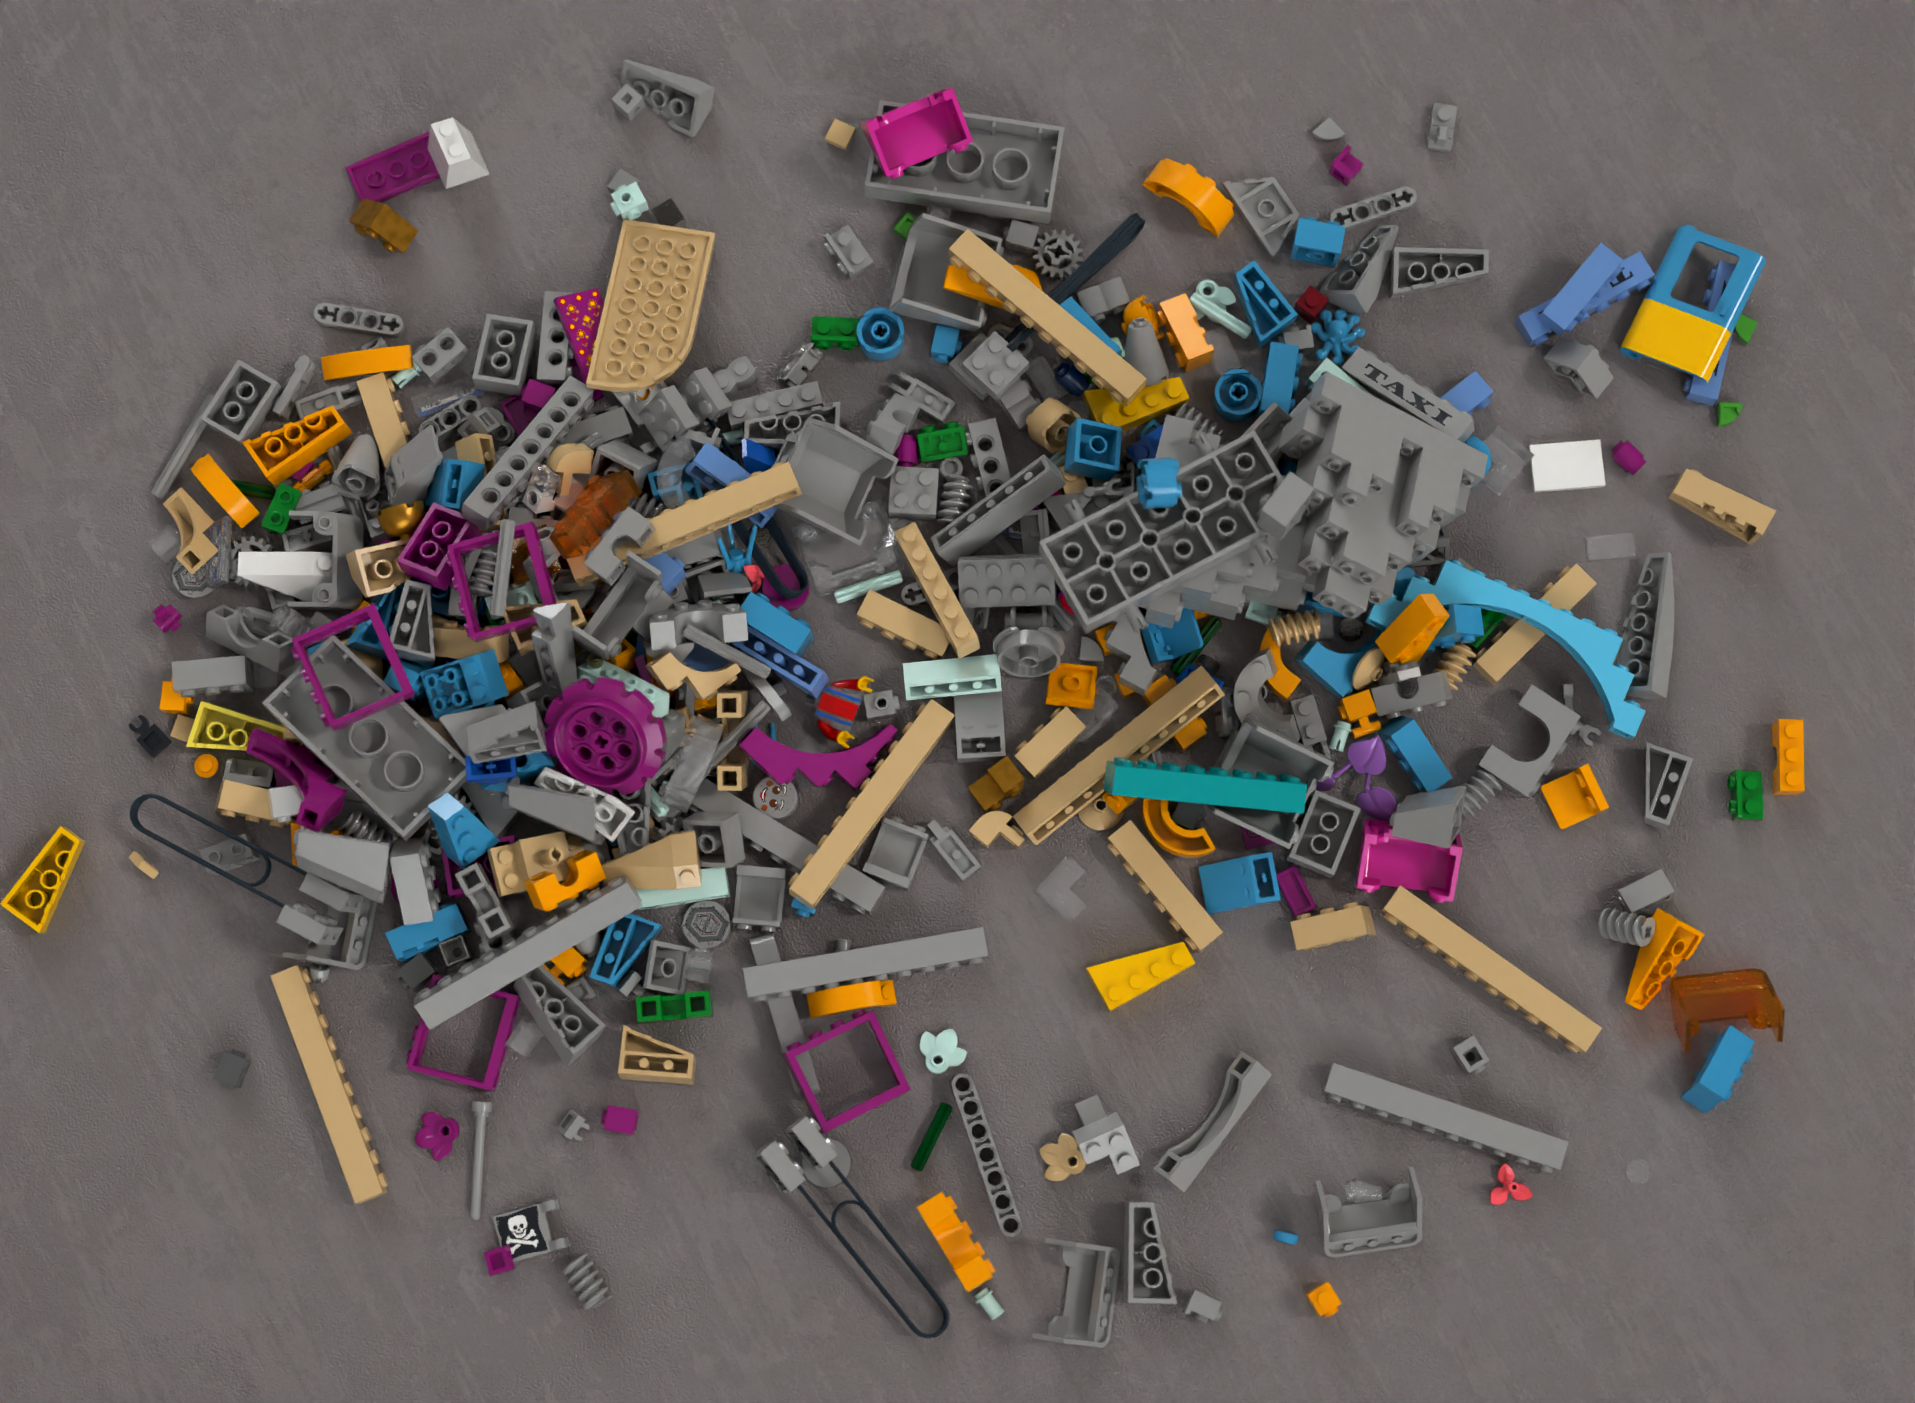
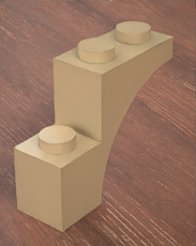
[163,487,219,574]
[645,652,741,700]

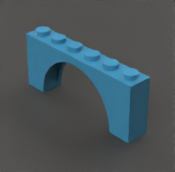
[1294,566,1419,697]

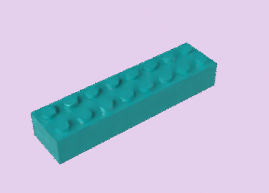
[1103,757,1307,814]

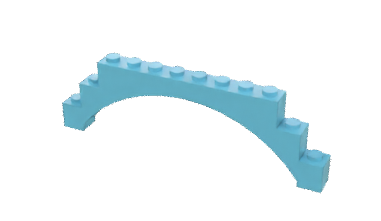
[1365,559,1646,740]

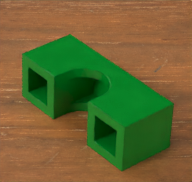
[636,990,713,1024]

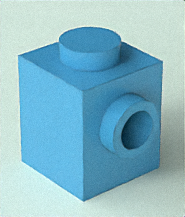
[931,325,962,364]

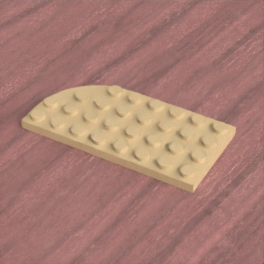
[586,219,716,392]

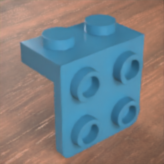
[1140,608,1203,664]

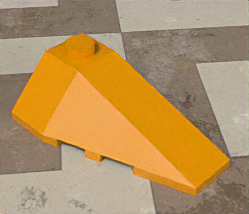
[943,265,1042,314]
[1625,908,1705,1011]

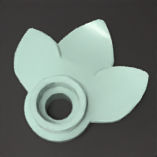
[1193,280,1236,323]
[920,1029,967,1074]

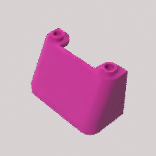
[860,88,973,180]
[1356,819,1463,903]

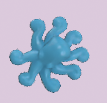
[1311,309,1365,367]

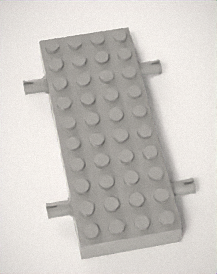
[1038,430,1303,633]

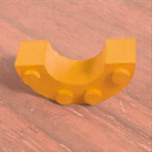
[1142,158,1234,238]
[1142,798,1216,858]
[917,1192,996,1292]

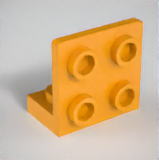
[1540,764,1609,830]

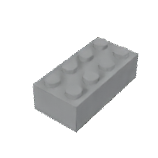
[958,553,1057,608]

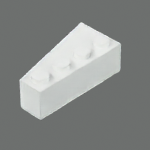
[267,779,363,823]

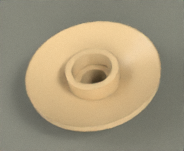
[1352,647,1385,691]
[1078,791,1124,831]

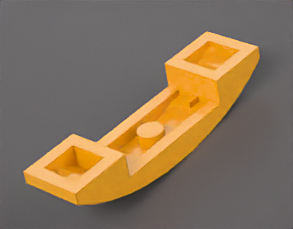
[321,345,414,381]

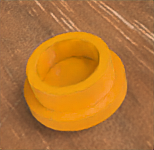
[194,754,219,778]

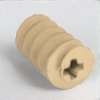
[1268,608,1321,647]
[1433,642,1477,691]

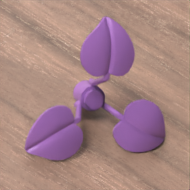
[1316,736,1397,820]

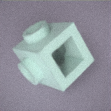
[610,182,649,220]

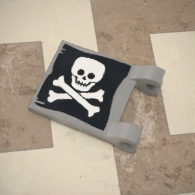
[493,1199,570,1262]

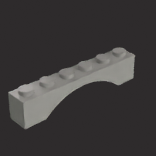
[1154,1051,1272,1192]

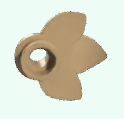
[1040,1133,1086,1182]

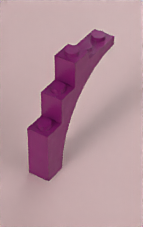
[737,724,898,789]
[246,728,347,832]

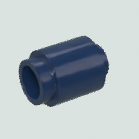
[1055,362,1089,397]

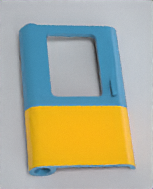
[1619,225,1766,383]

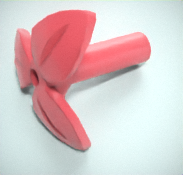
[743,564,765,593]
[1490,1163,1533,1205]

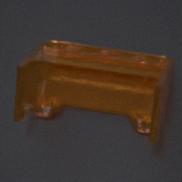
[1669,968,1785,1052]

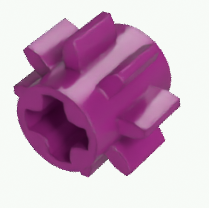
[152,604,183,633]

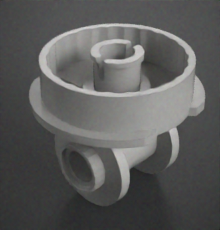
[993,605,1065,677]

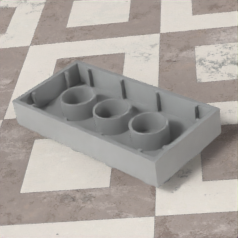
[865,100,1065,224]
[263,635,467,842]

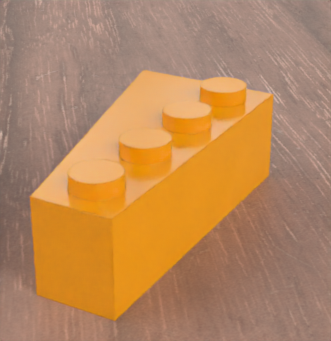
[242,405,353,486]

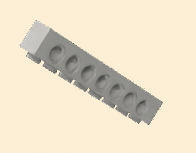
[461,376,594,531]

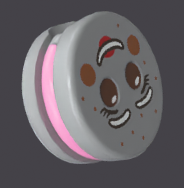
[753,776,798,821]

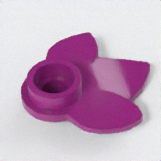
[414,1112,460,1161]

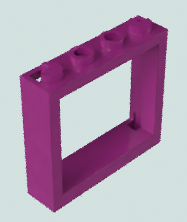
[447,521,557,642]
[291,604,416,732]
[406,974,521,1092]
[782,1009,911,1134]

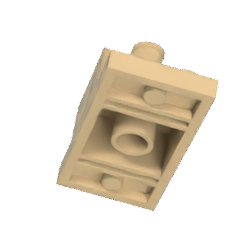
[487,831,584,897]

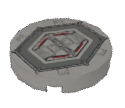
[172,557,217,600]
[682,900,731,949]

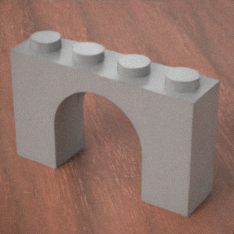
[1476,684,1581,797]

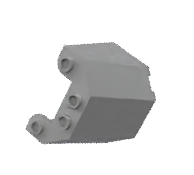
[889,213,1004,332]
[774,418,899,546]
[1205,717,1334,849]
[506,749,613,845]
[293,799,398,903]

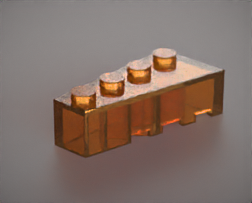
[549,470,642,559]

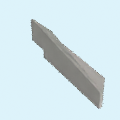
[531,603,577,697]

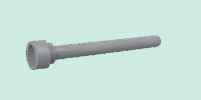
[470,1101,492,1220]

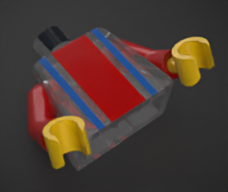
[805,676,874,749]

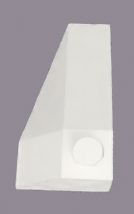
[237,552,332,602]
[534,767,635,842]

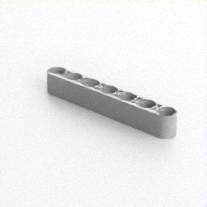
[750,932,821,1100]
[952,1073,1022,1237]

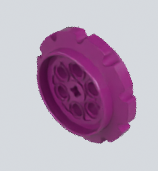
[544,677,667,795]

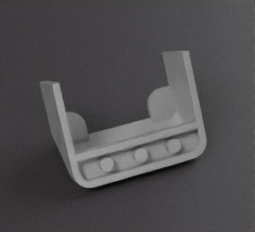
[288,511,364,611]
[572,551,664,660]
[282,897,377,970]
[1316,1167,1422,1257]
[1032,1238,1120,1347]

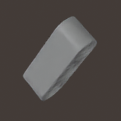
[419,395,483,445]

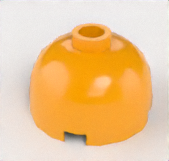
[1121,295,1164,340]

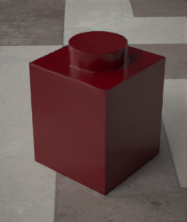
[1294,285,1329,324]

